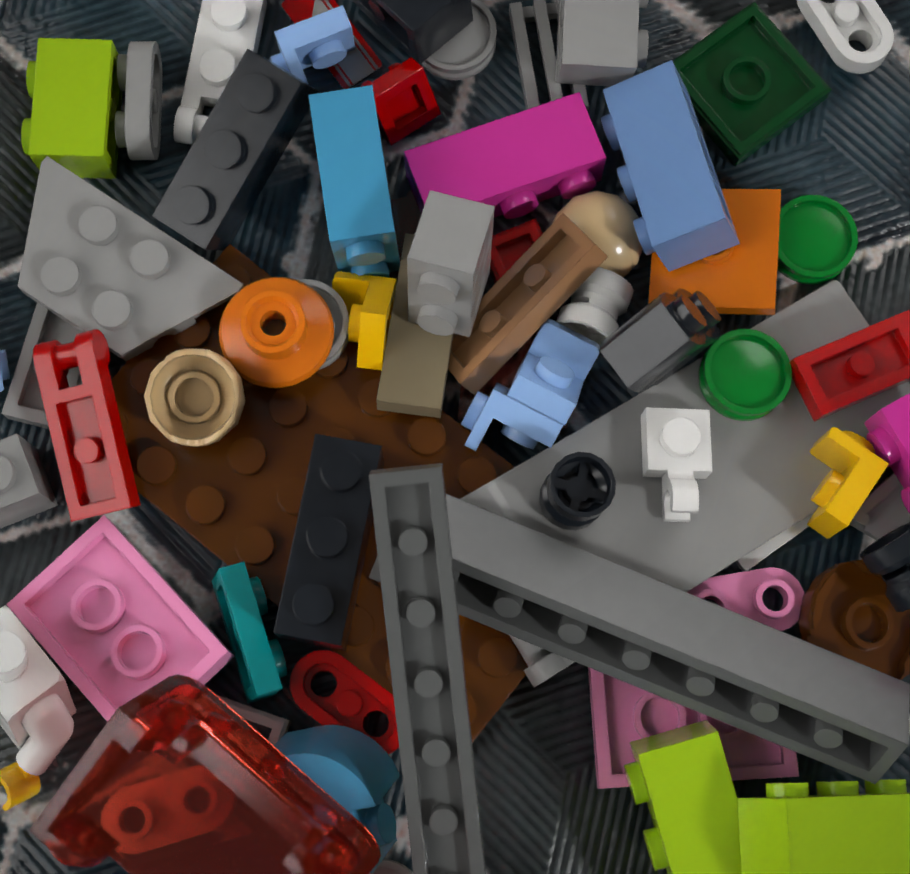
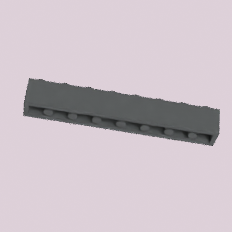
[369,494,910,784]

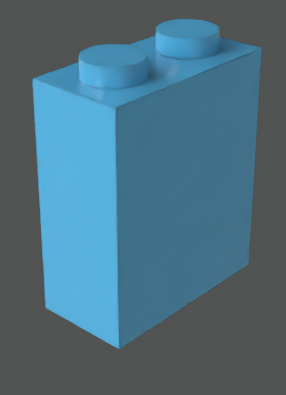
[308,85,400,277]

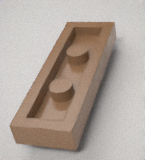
[448,213,608,395]

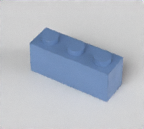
[601,60,740,272]

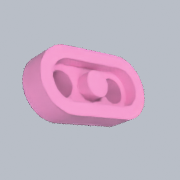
[687,567,804,631]

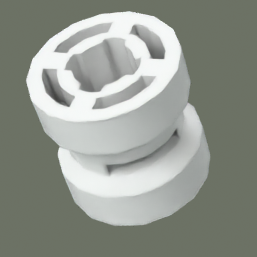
[556,267,634,353]

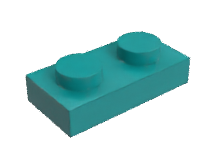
[211,562,287,704]

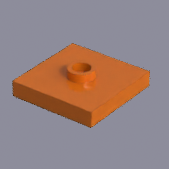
[648,189,781,315]

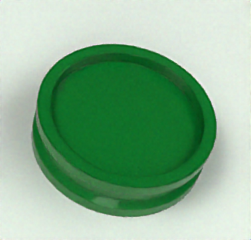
[778,195,858,284]
[698,329,792,421]

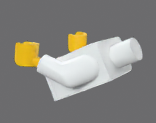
[0,605,76,811]

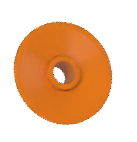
[219,277,334,388]

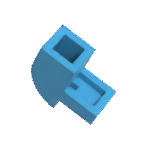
[259,725,400,874]

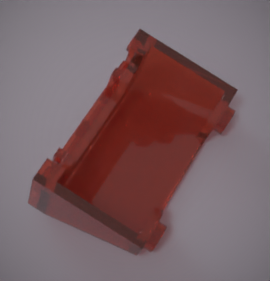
[29,674,381,874]

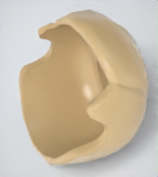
[552,191,642,277]
[144,349,245,447]

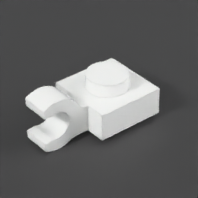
[641,407,712,522]

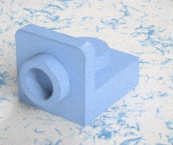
[270,5,355,84]
[507,319,600,425]
[460,382,563,451]

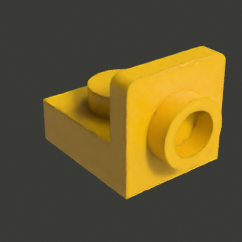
[332,271,397,371]
[807,427,889,539]

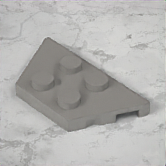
[18,156,245,361]

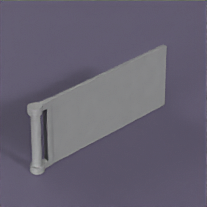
[460,280,910,687]

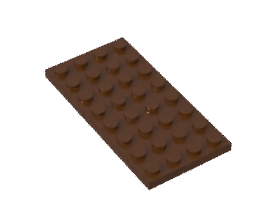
[112,244,529,743]

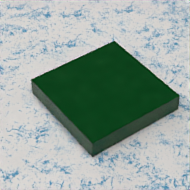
[673,1,832,167]

